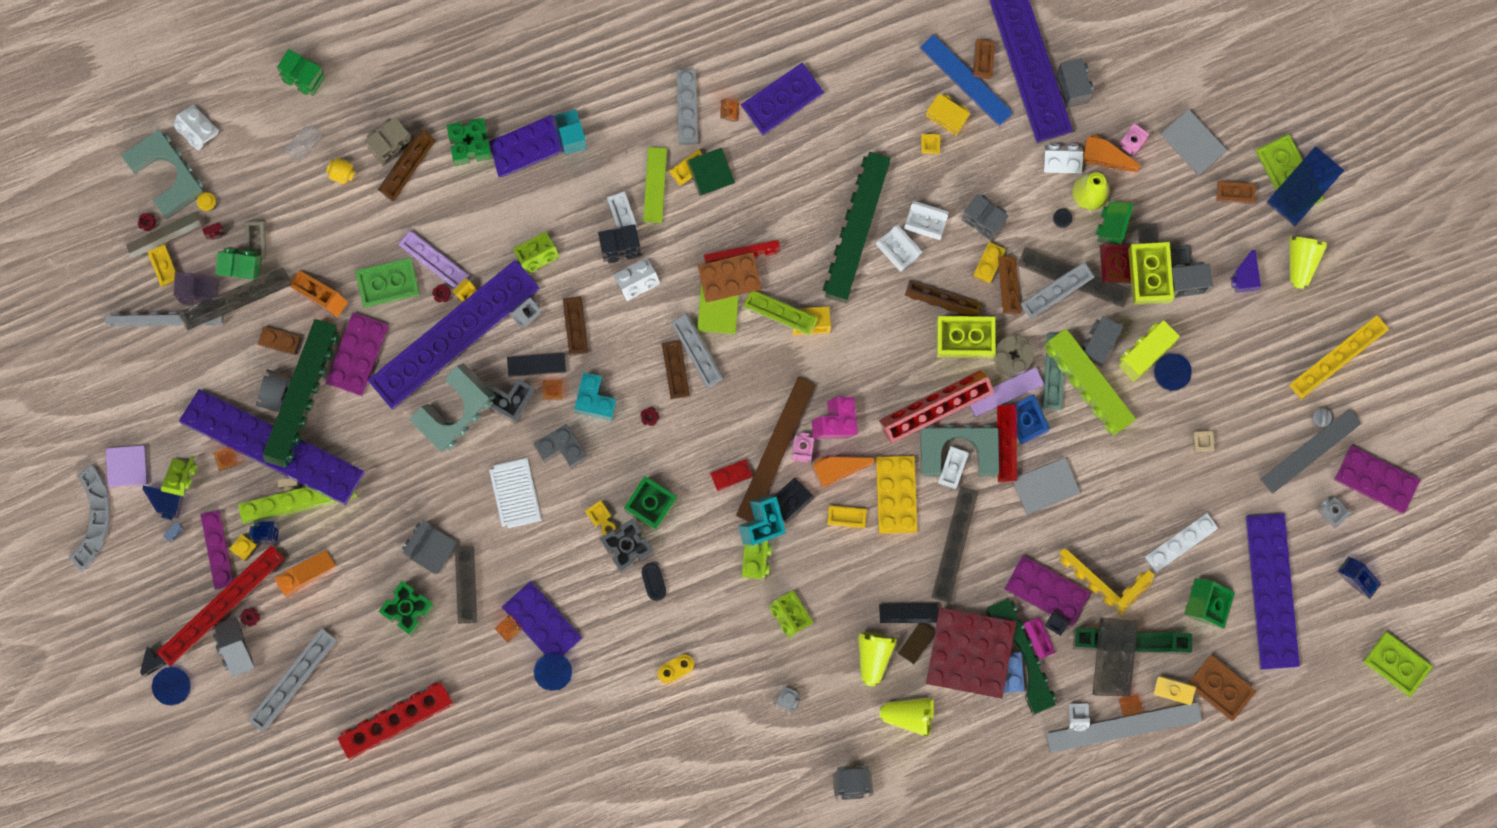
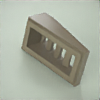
[245,220,266,259]

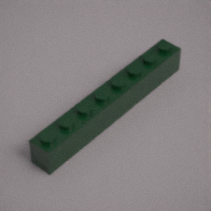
[822,151,891,304]
[263,319,339,468]

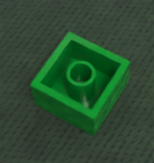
[623,476,677,532]

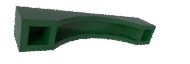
[986,598,1057,716]
[1072,628,1192,655]

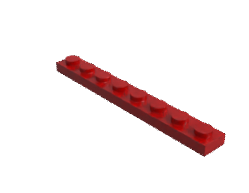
[157,545,285,667]

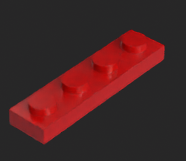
[704,240,780,263]
[997,404,1017,483]

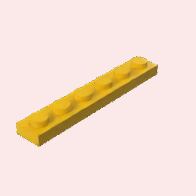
[1288,315,1389,400]

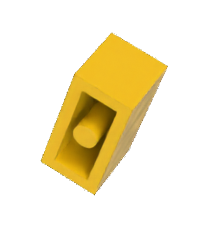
[925,93,970,136]

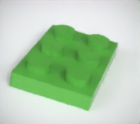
[355,258,420,308]

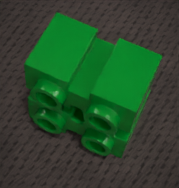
[276,48,325,96]
[446,118,492,166]
[215,247,262,280]
[378,581,435,637]

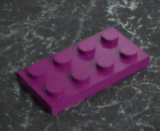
[326,312,389,397]
[1334,445,1420,515]
[1004,555,1091,627]

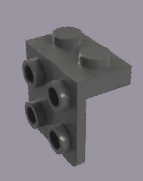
[402,520,456,574]

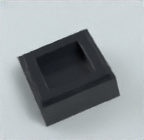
[1044,609,1071,636]

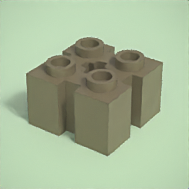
[365,117,411,166]

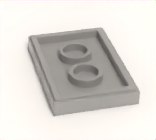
[1160,109,1227,176]
[1013,458,1080,515]

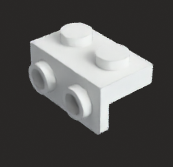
[173,104,219,151]
[1044,143,1083,173]
[904,201,949,240]
[876,225,922,272]
[613,258,660,301]

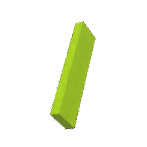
[643,147,667,223]
[743,291,818,336]

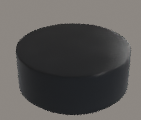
[1053,208,1072,228]

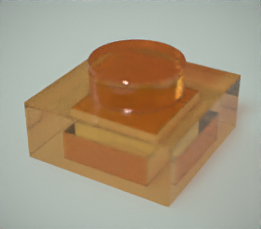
[720,99,739,122]
[543,380,563,400]
[213,448,238,472]
[495,615,523,643]
[1118,695,1143,718]

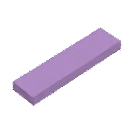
[398,230,470,289]
[969,367,1044,417]

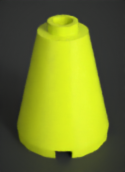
[1072,172,1110,211]
[1289,236,1327,289]
[858,632,897,686]
[879,697,934,737]

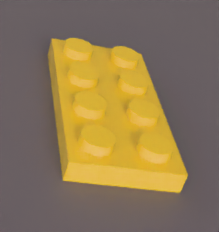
[876,456,917,534]

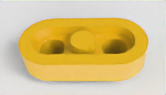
[657,654,694,684]

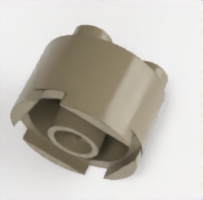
[994,335,1034,377]

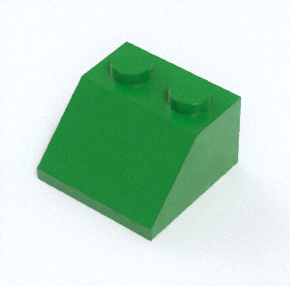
[1095,202,1134,244]
[1184,578,1235,629]

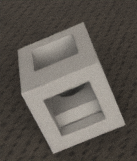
[509,298,542,328]
[1318,497,1351,528]
[775,686,801,713]

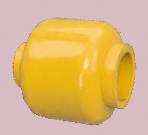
[326,157,356,185]

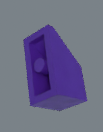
[1230,250,1261,293]

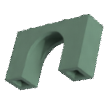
[121,130,204,220]
[409,363,496,452]
[920,425,999,477]

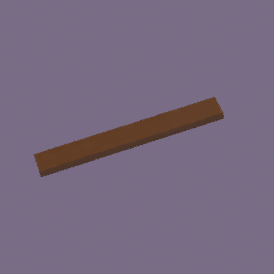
[736,377,815,522]

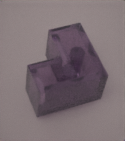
[173,272,219,307]

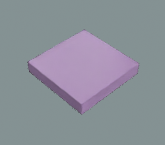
[106,445,148,487]

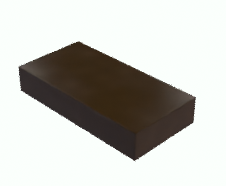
[898,623,935,665]

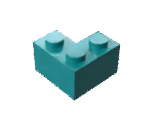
[554,109,587,155]
[574,372,617,421]
[738,495,786,546]

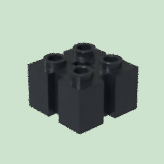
[598,224,641,263]

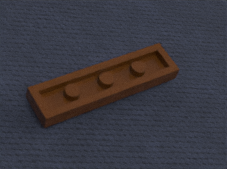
[377,128,436,202]
[905,280,982,317]

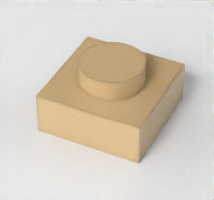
[1193,431,1215,452]
[277,478,300,492]

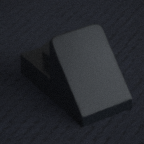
[140,646,167,677]

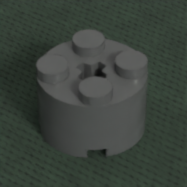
[256,369,291,412]
[833,765,874,800]

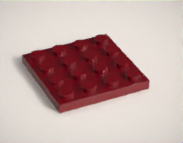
[926,607,1017,699]

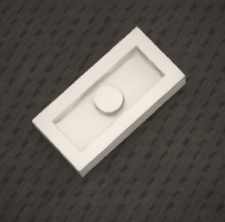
[607,191,637,229]
[938,447,969,490]

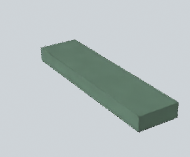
[1042,333,1064,410]

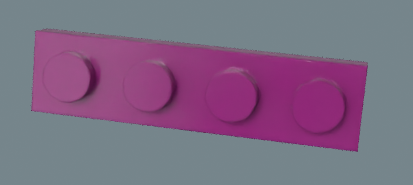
[200,510,234,590]

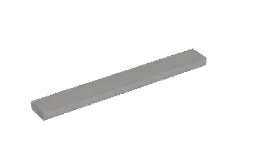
[1046,702,1202,753]

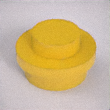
[197,192,216,212]

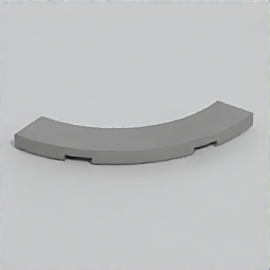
[69,464,111,572]

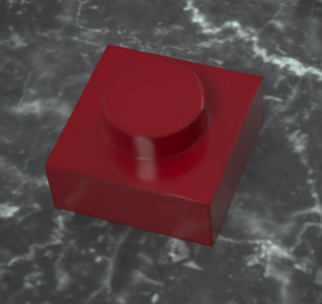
[202,222,225,240]

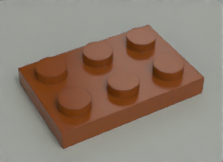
[697,252,762,303]
[1188,655,1257,722]

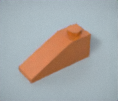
[1083,135,1140,173]
[288,270,348,318]
[812,457,875,488]
[274,550,336,597]

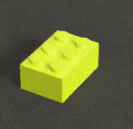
[1128,242,1174,305]
[936,316,996,359]
[1118,320,1180,382]

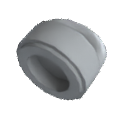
[1312,408,1332,428]

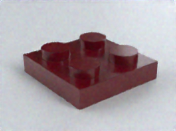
[1099,243,1131,284]

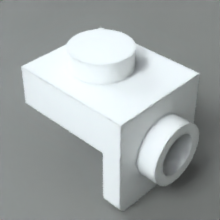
[1068,704,1090,731]

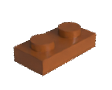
[973,39,995,79]
[1216,181,1256,204]
[258,326,301,356]

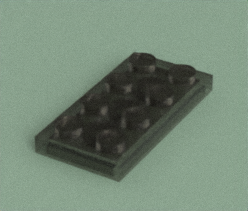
[1092,617,1138,696]

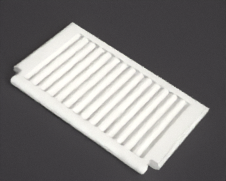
[489,458,542,528]

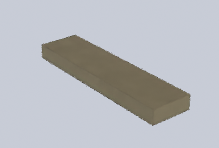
[126,212,201,258]

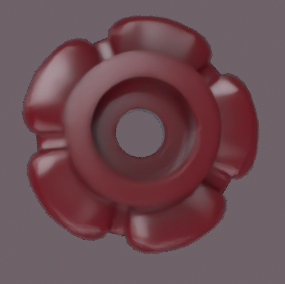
[138,213,157,231]
[432,284,451,303]
[640,407,659,426]
[241,608,260,627]

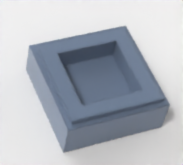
[163,522,184,543]

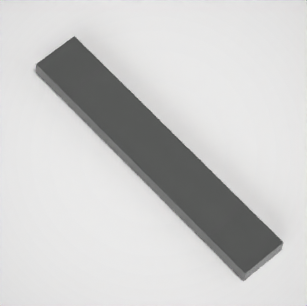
[1260,409,1362,494]

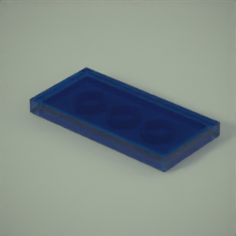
[1266,146,1344,227]

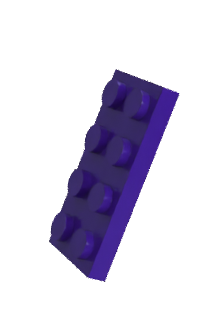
[741,63,824,136]
[489,115,564,177]
[502,581,582,664]

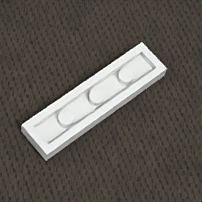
[1144,513,1218,573]

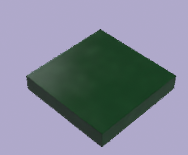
[686,148,735,196]

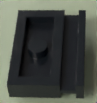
[775,477,814,524]

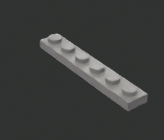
[105,311,224,327]
[248,628,337,733]

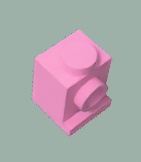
[1119,123,1149,156]
[792,433,814,463]

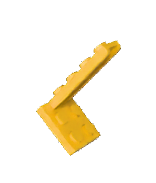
[1059,549,1154,616]

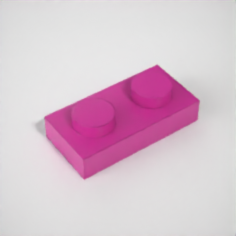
[1024,617,1056,659]

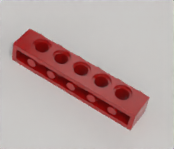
[879,370,994,443]
[337,682,454,760]

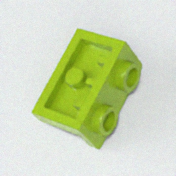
[512,231,559,274]
[161,455,198,496]
[741,540,772,580]
[769,590,814,638]

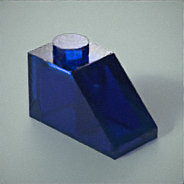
[142,485,184,521]
[249,521,280,546]
[1337,556,1381,599]

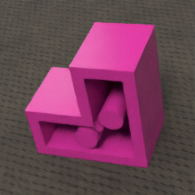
[811,397,858,439]

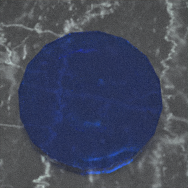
[1153,353,1192,391]
[533,652,572,691]
[151,667,191,706]

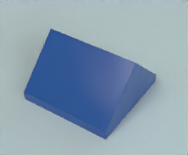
[1015,394,1050,444]

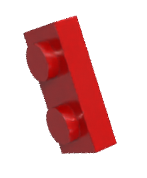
[710,459,753,491]

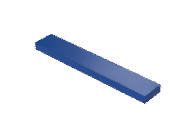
[920,34,1013,127]

